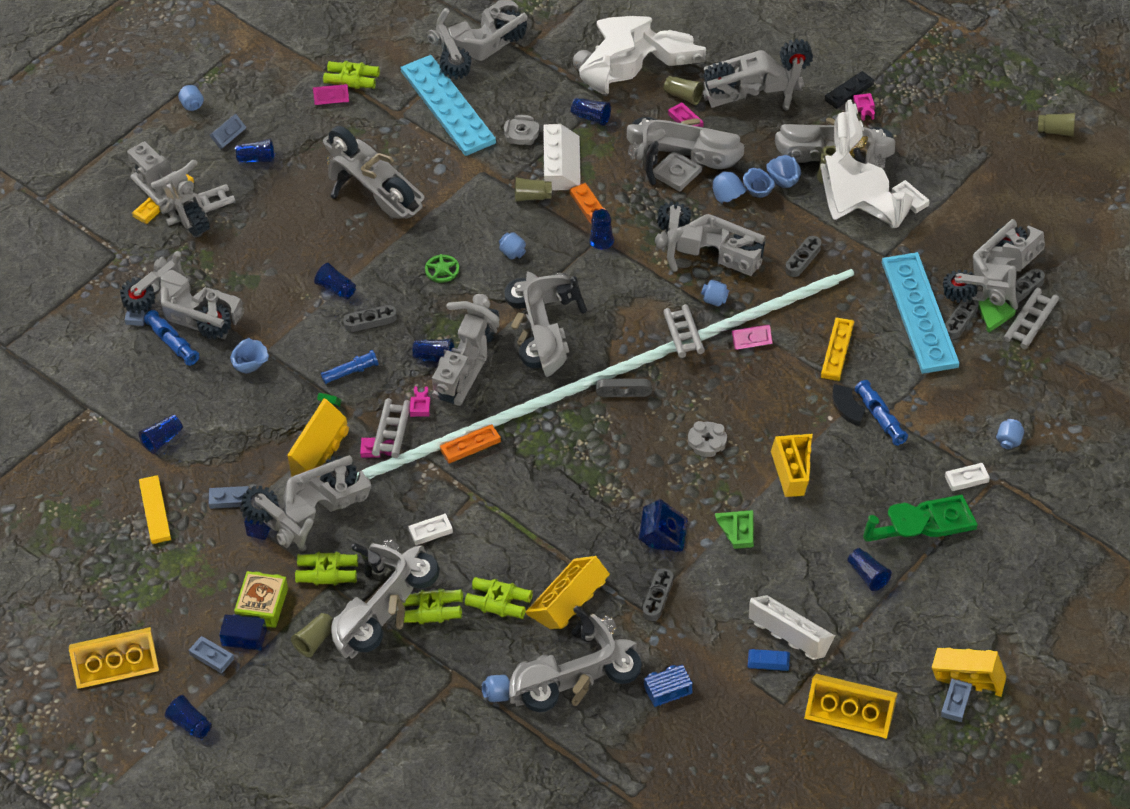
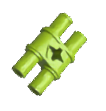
[323,61,380,89]
[295,552,358,586]
[465,577,533,619]
[403,588,463,624]

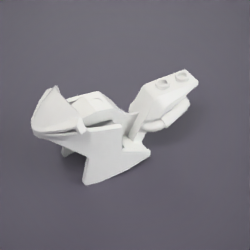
[579,16,706,94]
[820,99,913,228]

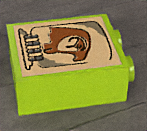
[234,571,288,628]

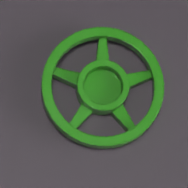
[425,254,459,283]

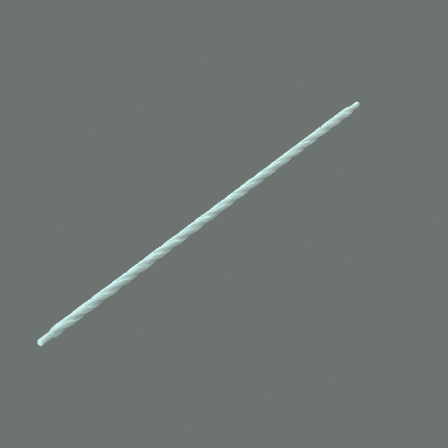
[345,269,854,483]

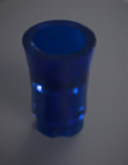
[571,98,611,126]
[235,138,275,163]
[589,209,615,249]
[314,262,356,300]
[412,338,454,362]
[138,414,183,454]
[847,548,892,591]
[165,695,212,739]

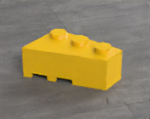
[771,434,812,497]
[932,648,1007,697]

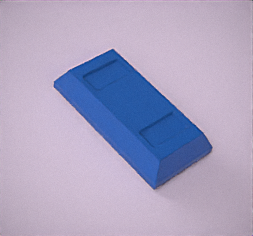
[748,649,790,671]

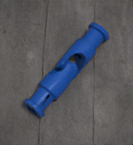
[144,310,200,366]
[855,380,908,446]

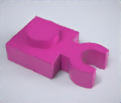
[853,93,875,121]
[410,386,430,417]
[360,438,394,458]

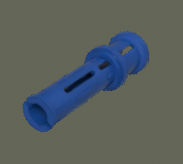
[321,350,379,384]

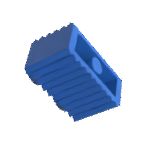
[644,664,693,707]

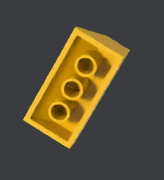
[288,399,349,477]
[526,556,610,629]
[69,627,159,689]
[804,674,898,738]

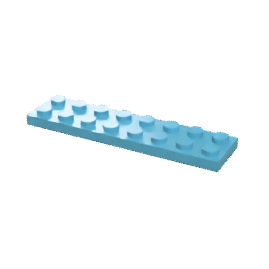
[401,55,496,156]
[882,252,959,374]

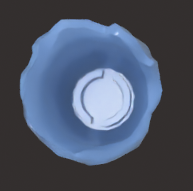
[766,155,801,188]
[743,168,775,198]
[712,171,747,204]
[230,338,269,374]

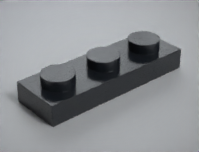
[825,71,874,109]

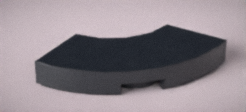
[832,384,865,426]

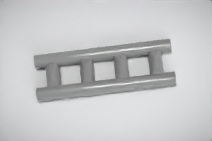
[160,184,235,226]
[1003,287,1059,349]
[663,304,705,358]
[372,398,410,458]

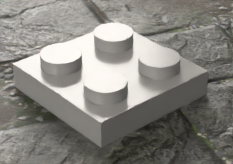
[653,151,702,192]

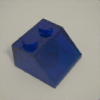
[638,499,688,552]

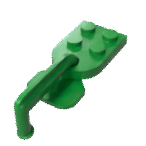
[863,495,978,542]

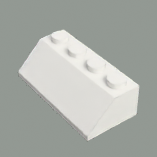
[544,124,581,190]
[749,595,835,660]

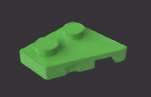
[978,298,1016,332]
[715,510,754,549]

